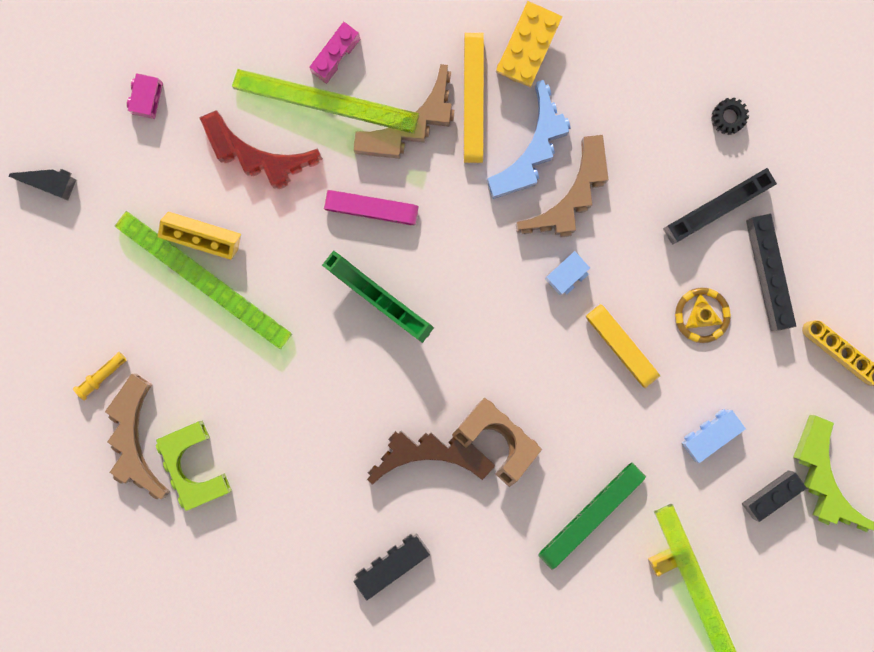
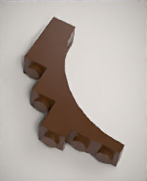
[367,430,495,485]

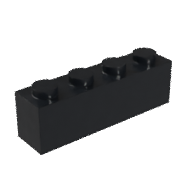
[353,533,430,601]

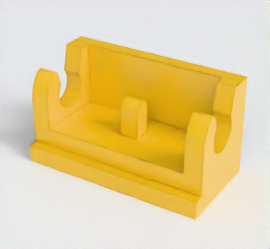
[648,542,693,577]

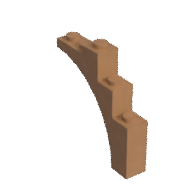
[354,64,455,159]
[516,135,609,237]
[105,374,170,499]

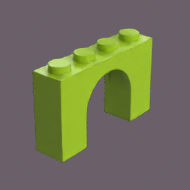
[156,420,232,511]

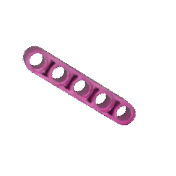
[324,190,419,226]

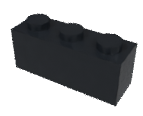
[742,470,807,522]

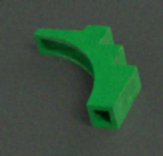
[322,250,434,343]

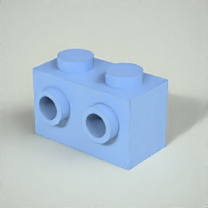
[545,251,590,295]

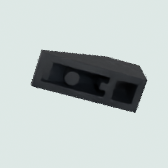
[8,169,76,200]

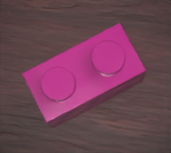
[127,73,163,119]

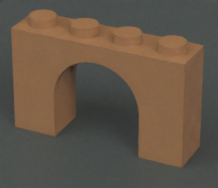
[452,398,542,487]

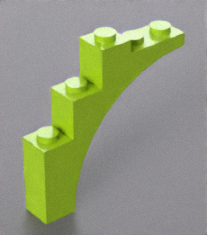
[793,415,874,532]

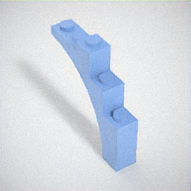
[487,80,571,199]

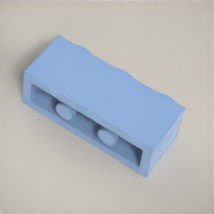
[682,409,746,463]

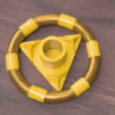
[675,288,731,343]

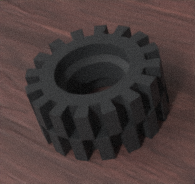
[711,98,749,135]

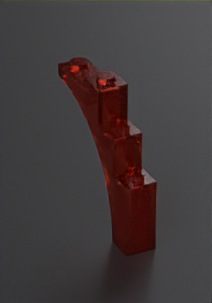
[199,110,323,189]

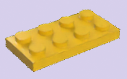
[496,1,563,88]

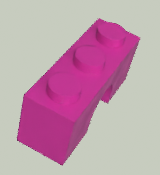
[309,21,360,84]

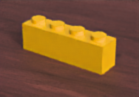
[158,212,241,260]

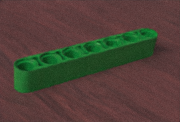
[538,462,646,570]

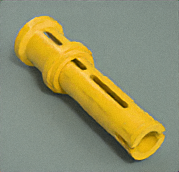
[73,352,127,401]

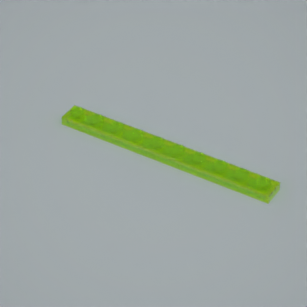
[232,69,420,134]
[653,504,737,652]

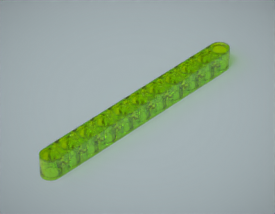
[115,211,292,349]

